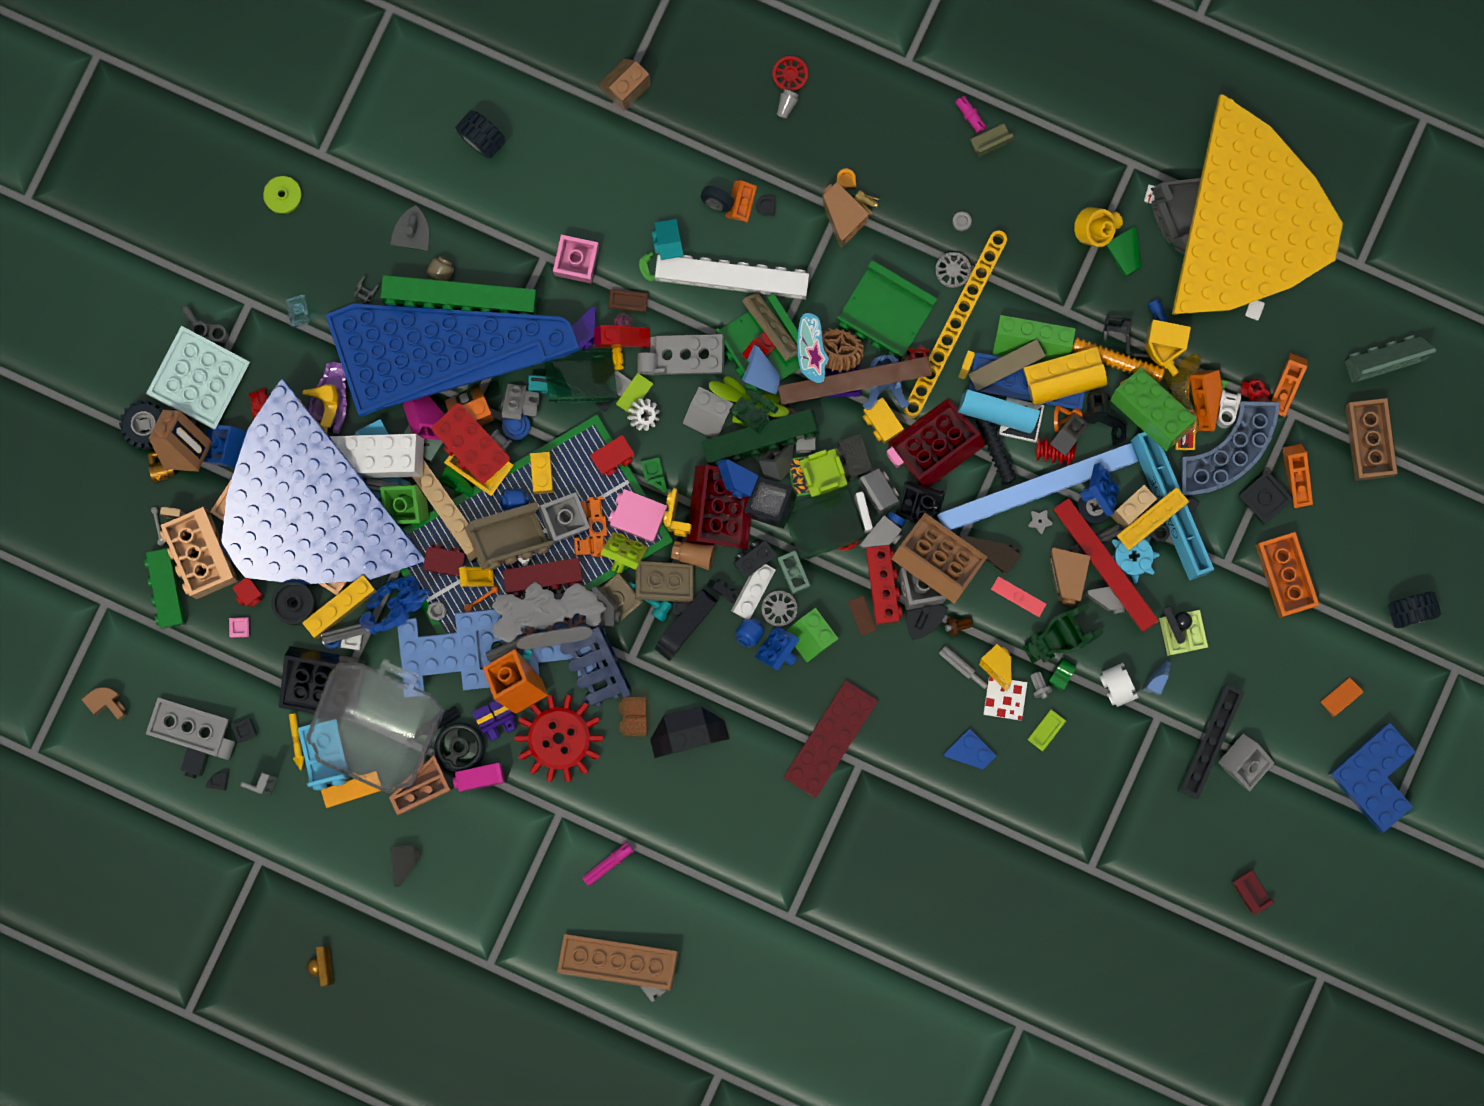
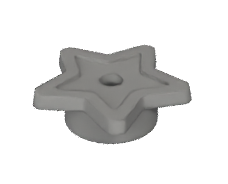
[1028,510,1053,534]

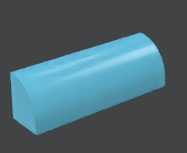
[958,389,1040,434]

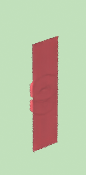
[991,576,1046,617]

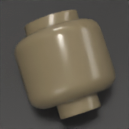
[426,256,454,281]

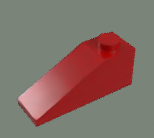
[594,325,650,348]

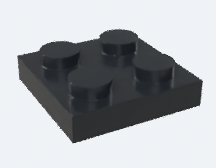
[1238,471,1293,525]

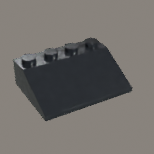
[279,646,365,721]

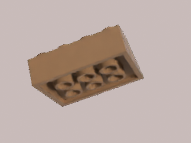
[892,513,987,604]

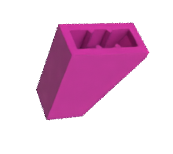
[403,396,445,441]
[453,763,506,792]

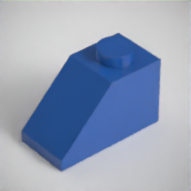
[717,459,758,499]

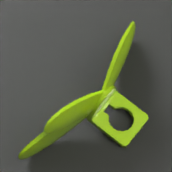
[709,376,789,427]

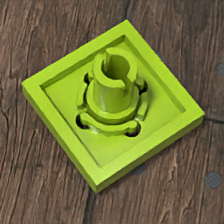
[601,532,648,573]

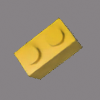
[862,397,904,444]
[530,452,554,494]

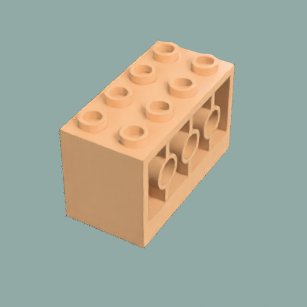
[160,507,239,599]

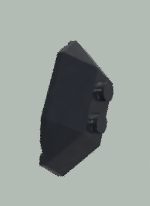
[650,706,729,758]

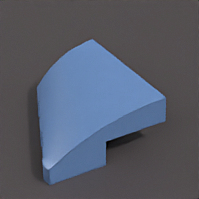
[742,345,780,395]
[1142,661,1171,695]

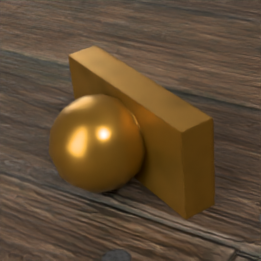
[306,946,334,986]

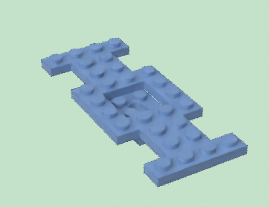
[398,609,597,697]

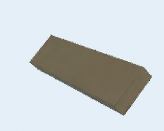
[742,292,798,361]
[968,340,1046,392]

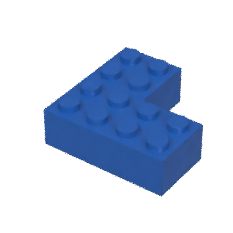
[1328,723,1416,833]

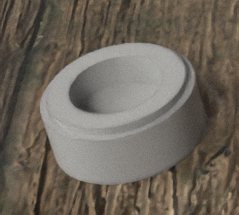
[952,212,972,232]

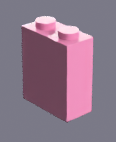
[608,489,668,543]

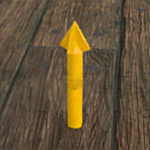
[289,713,305,770]

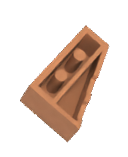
[389,755,452,816]

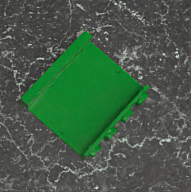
[836,260,937,360]
[716,294,800,396]

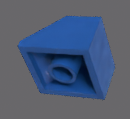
[203,425,247,468]

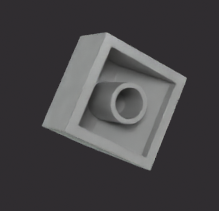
[683,387,734,438]
[859,469,900,515]
[539,492,590,543]
[1218,734,1274,792]

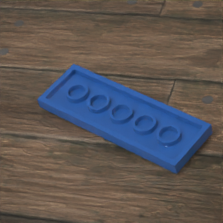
[969,352,1085,411]

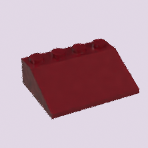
[888,398,986,487]
[686,465,751,549]

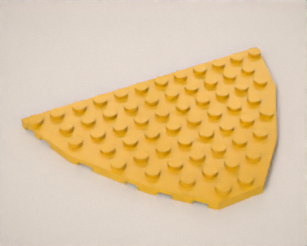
[1172,94,1343,315]

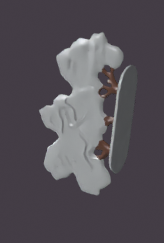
[492,582,606,649]

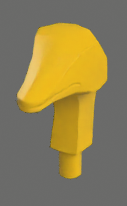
[302,384,339,433]

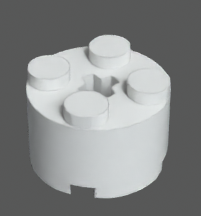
[1099,663,1139,707]

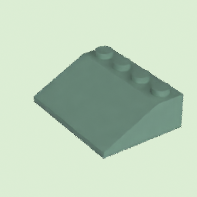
[1345,335,1436,383]

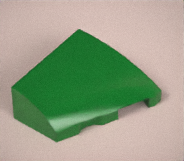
[1105,227,1141,278]

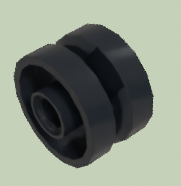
[272,582,317,626]

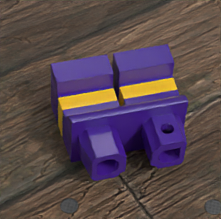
[472,700,517,741]

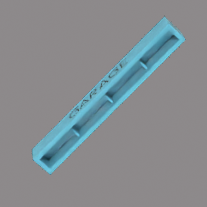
[1130,432,1214,581]

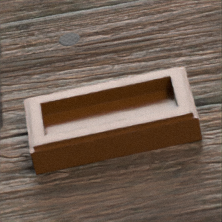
[608,289,648,313]

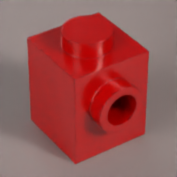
[232,578,264,607]

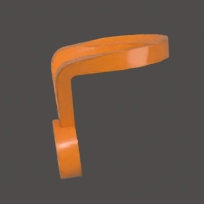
[1054,405,1083,432]

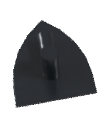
[906,604,948,640]

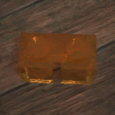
[619,697,647,737]

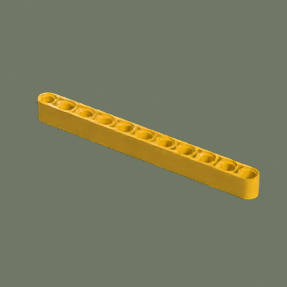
[904,231,1007,418]

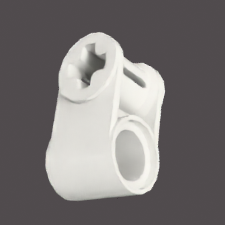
[1216,390,1241,428]

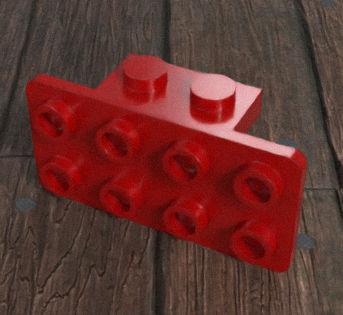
[432,404,510,484]

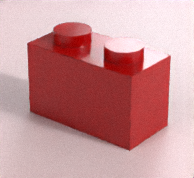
[590,435,635,477]

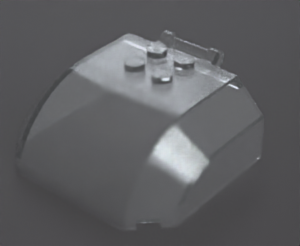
[306,659,445,794]

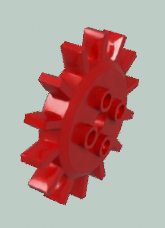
[514,695,604,782]

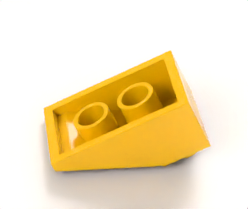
[444,454,513,496]

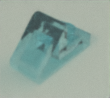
[286,294,312,328]

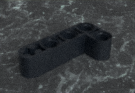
[655,589,718,661]

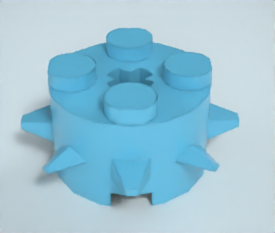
[1112,536,1159,583]

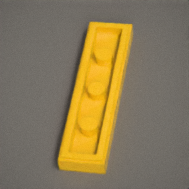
[1117,487,1189,551]

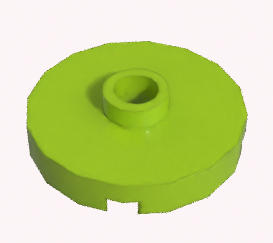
[263,176,302,214]

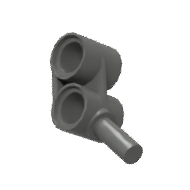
[182,306,229,345]

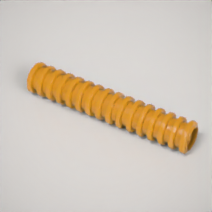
[1072,337,1165,384]

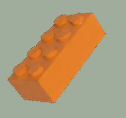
[1255,532,1319,618]

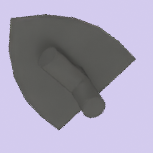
[390,205,430,251]

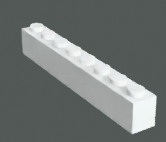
[655,255,809,300]

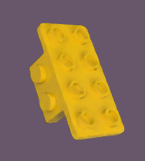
[663,488,692,537]

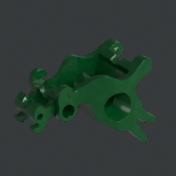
[1023,603,1103,664]

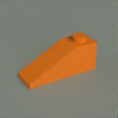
[1270,353,1308,417]
[1190,370,1222,431]
[1283,444,1313,508]

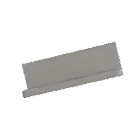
[240,773,277,796]

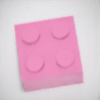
[553,235,599,283]

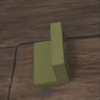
[970,124,1014,157]

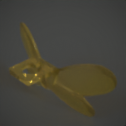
[1163,354,1200,435]

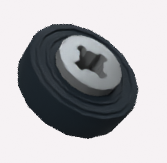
[1077,498,1110,524]

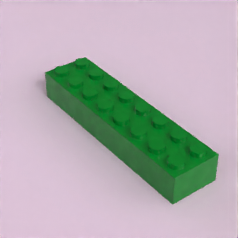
[381,275,538,315]

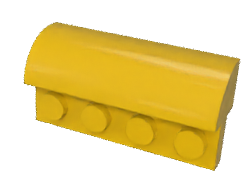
[1023,347,1107,406]

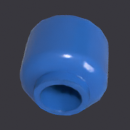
[500,488,529,511]
[735,618,764,648]

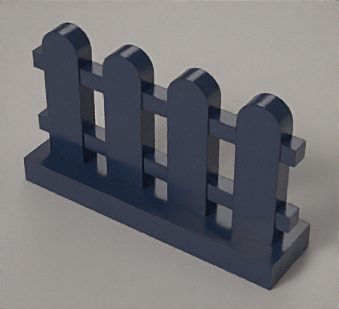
[560,623,632,707]

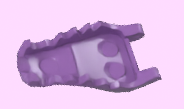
[309,362,347,434]

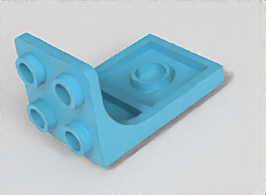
[298,719,350,791]

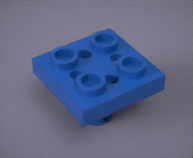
[1081,462,1119,516]
[755,626,800,671]

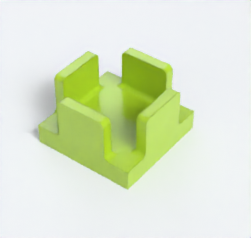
[799,449,848,498]

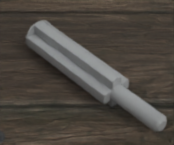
[939,645,988,689]

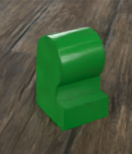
[1048,659,1076,691]

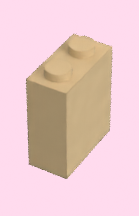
[1111,485,1157,530]

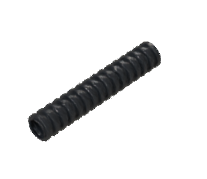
[974,392,1017,484]

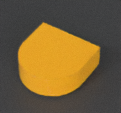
[837,169,856,189]

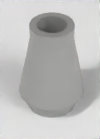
[776,89,798,119]

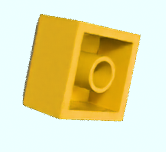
[1144,320,1191,376]

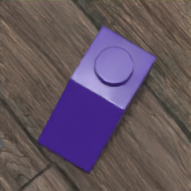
[572,306,596,351]

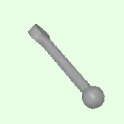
[151,507,166,546]

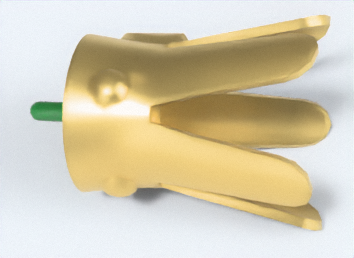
[851,190,880,215]

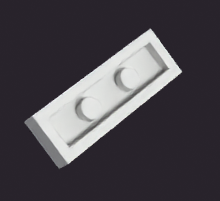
[731,564,775,619]

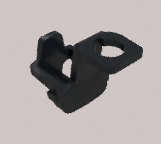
[1102,317,1149,358]
[1085,392,1127,446]

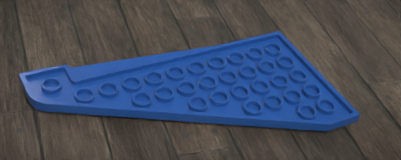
[325,304,580,417]

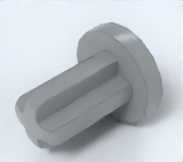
[1030,672,1053,699]

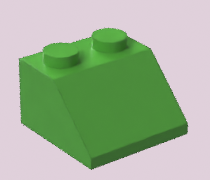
[380,485,429,524]
[786,608,838,663]

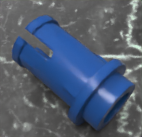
[1148,299,1168,322]

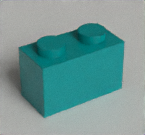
[652,219,683,260]

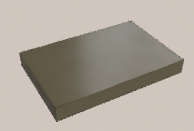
[635,561,693,603]

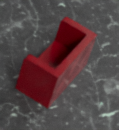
[1231,869,1275,915]

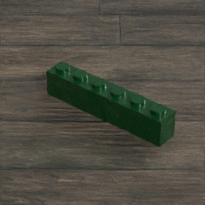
[702,409,820,467]

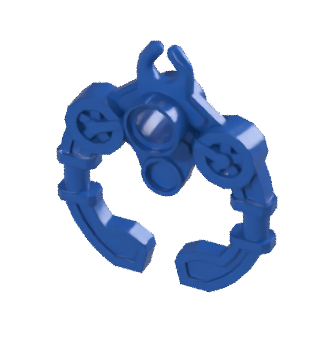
[359,576,430,634]

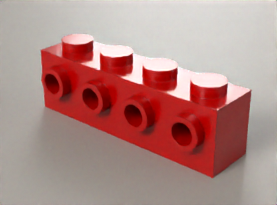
[866,545,902,625]

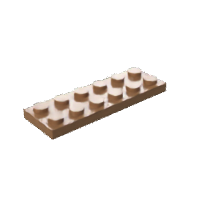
[557,934,678,991]

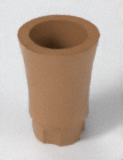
[671,541,715,571]

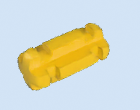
[612,348,624,371]

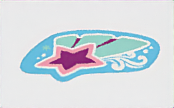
[797,313,828,383]

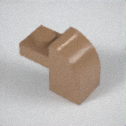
[81,688,127,720]

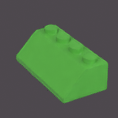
[992,315,1076,364]

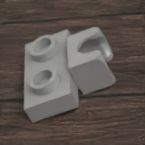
[502,384,539,420]

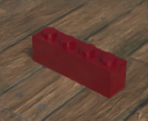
[502,558,583,597]

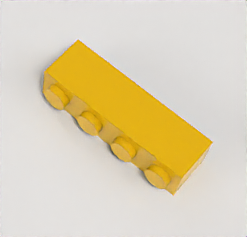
[302,575,377,639]

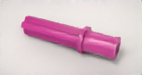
[583,842,634,886]

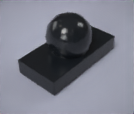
[1163,606,1193,644]

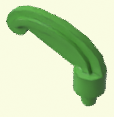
[639,252,655,281]

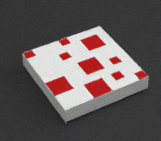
[983,676,1027,721]

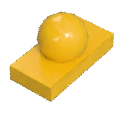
[459,567,494,588]

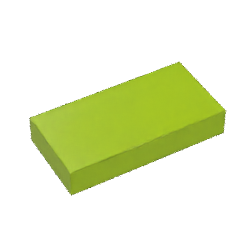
[616,373,653,415]
[1027,710,1066,752]

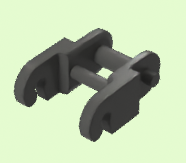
[354,275,380,304]

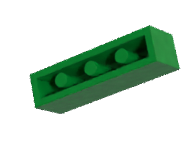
[144,548,186,629]

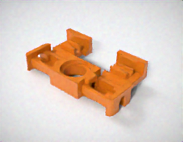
[574,497,607,557]

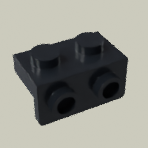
[733,539,776,578]

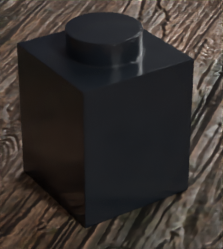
[181,748,209,779]

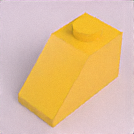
[979,644,1011,692]

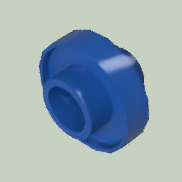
[502,414,531,441]

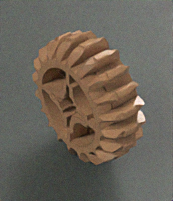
[822,328,864,373]

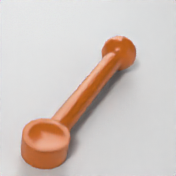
[464,586,499,612]

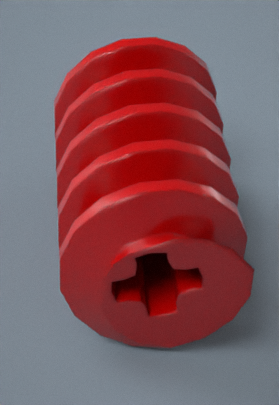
[1035,437,1076,466]

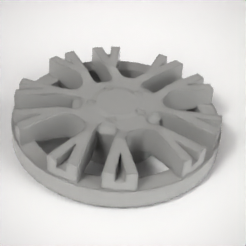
[935,252,971,288]
[762,591,797,627]

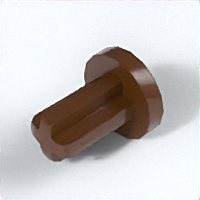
[945,617,972,637]

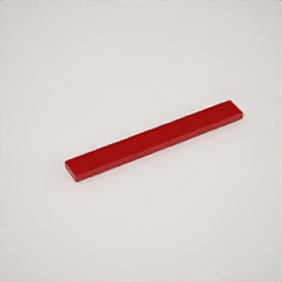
[1053,498,1159,633]

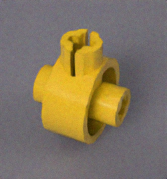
[1074,207,1123,247]

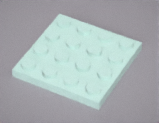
[146,326,250,430]

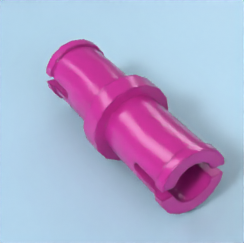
[955,96,987,133]

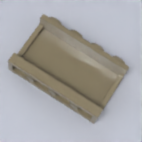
[465,502,554,570]

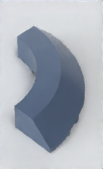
[1179,401,1279,495]

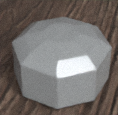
[427,602,447,621]

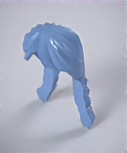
[863,355,910,410]

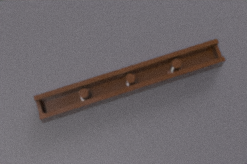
[778,356,932,405]

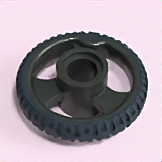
[434,722,485,772]

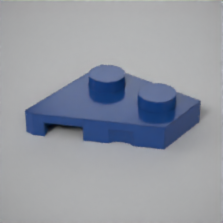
[943,729,997,770]

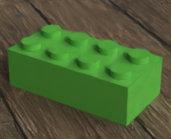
[1110,368,1197,452]

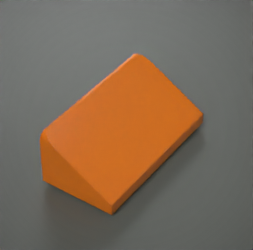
[726,180,757,222]
[1320,678,1364,717]

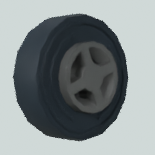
[700,186,734,212]

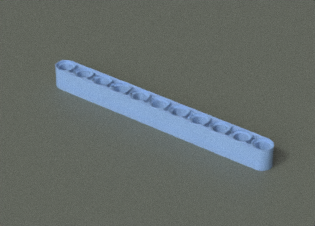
[937,443,1139,531]

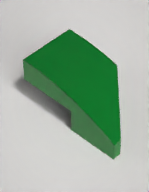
[641,457,667,493]
[438,466,473,496]

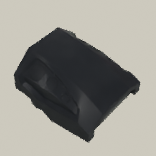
[896,481,945,522]

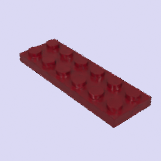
[783,681,878,799]

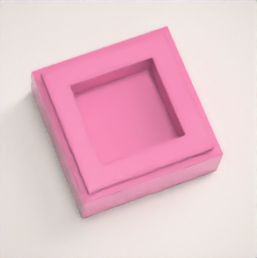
[886,447,904,468]
[229,618,250,638]

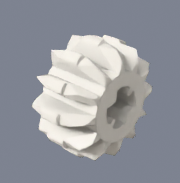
[627,398,660,431]

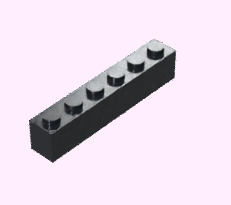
[1178,684,1245,799]

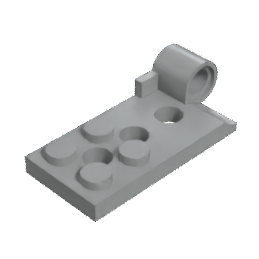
[637,334,725,375]
[146,698,235,760]

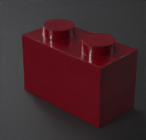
[423,544,467,577]

